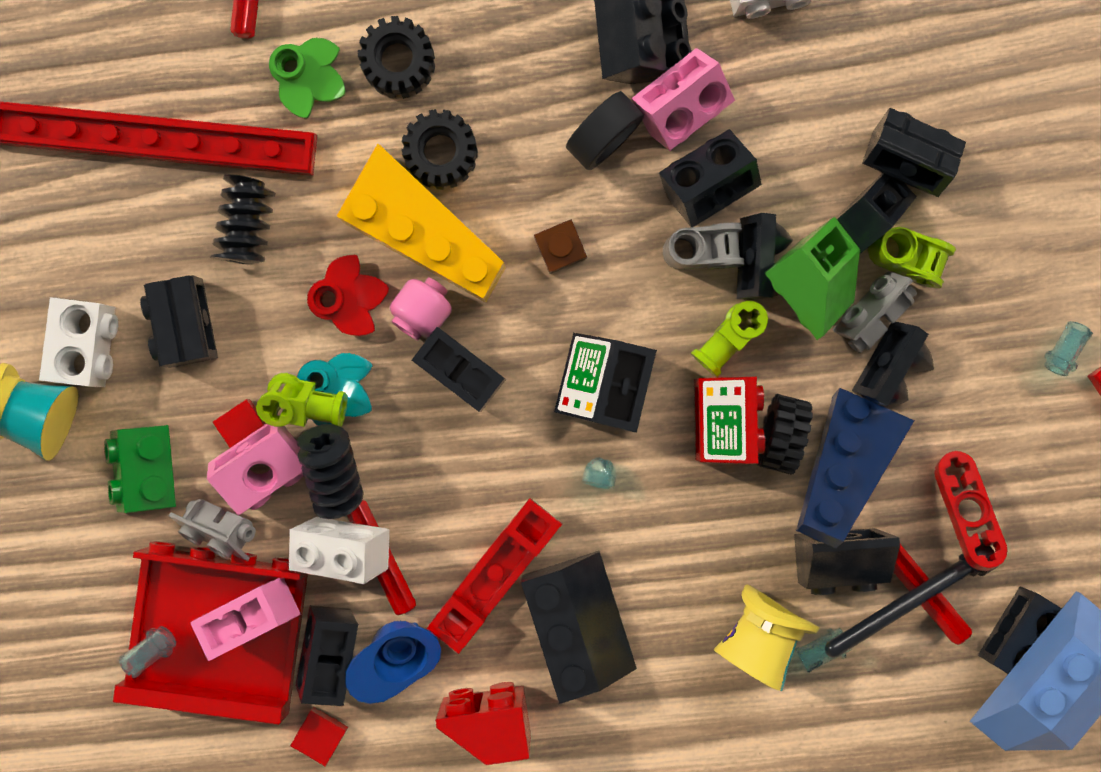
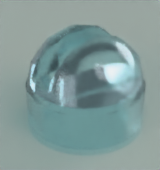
[582,457,616,490]

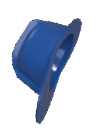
[345,621,441,704]

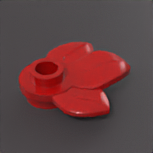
[307,255,389,336]

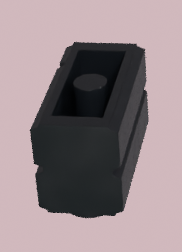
[862,108,966,197]
[140,275,218,368]

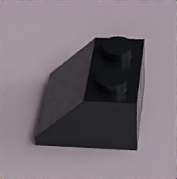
[794,528,900,595]

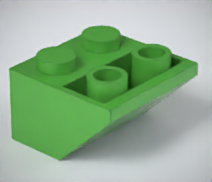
[765,216,860,340]

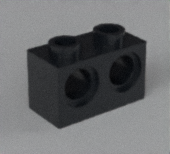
[659,129,762,227]
[412,327,506,412]
[978,586,1062,674]
[295,605,359,706]

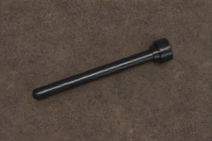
[825,539,998,658]

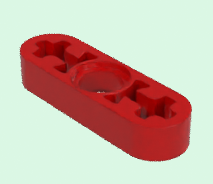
[934,451,1008,571]

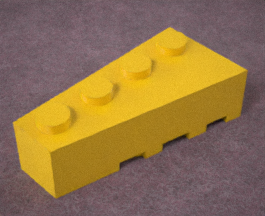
[337,144,506,303]

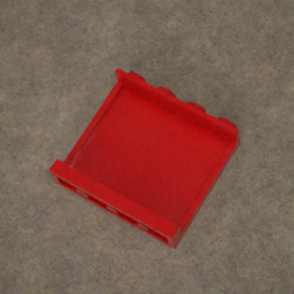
[113,541,308,725]

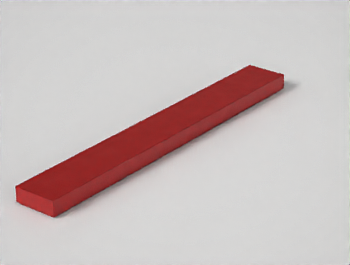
[0,102,317,176]

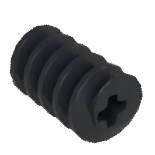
[210,174,276,265]
[297,424,364,520]

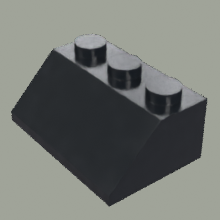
[521,551,637,704]

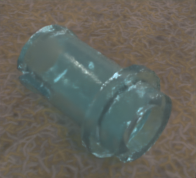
[1044,321,1093,376]
[119,626,176,678]
[795,627,852,673]

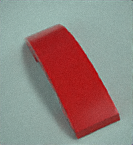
[427,498,563,654]

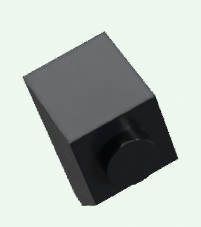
[836,173,917,255]

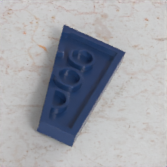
[796,388,915,548]

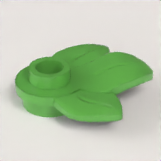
[269,38,346,119]

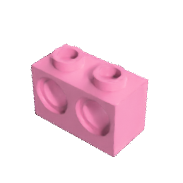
[631,48,735,151]
[190,578,301,661]

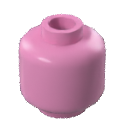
[390,277,452,341]

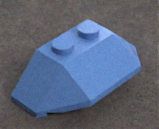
[969,591,1101,751]

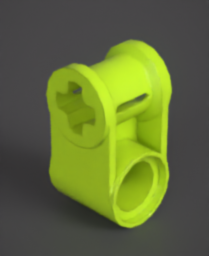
[868,226,956,288]

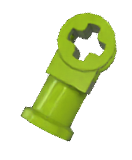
[691,301,768,378]
[256,373,348,427]

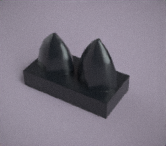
[736,213,793,300]
[852,321,934,406]

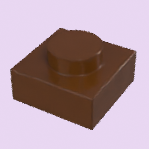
[534,219,587,274]

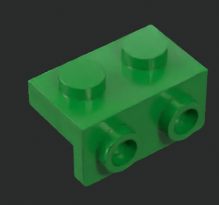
[104,425,176,513]

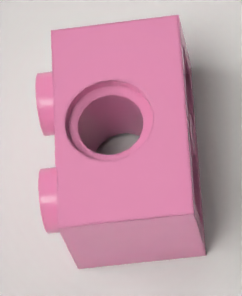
[207,424,303,516]

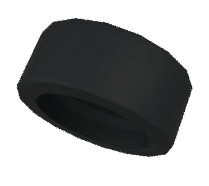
[566,91,644,170]

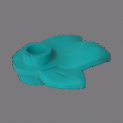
[297,353,373,426]

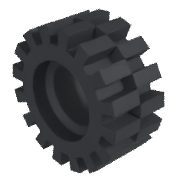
[358,16,435,99]
[401,109,478,190]
[757,394,813,475]

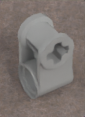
[663,223,744,270]

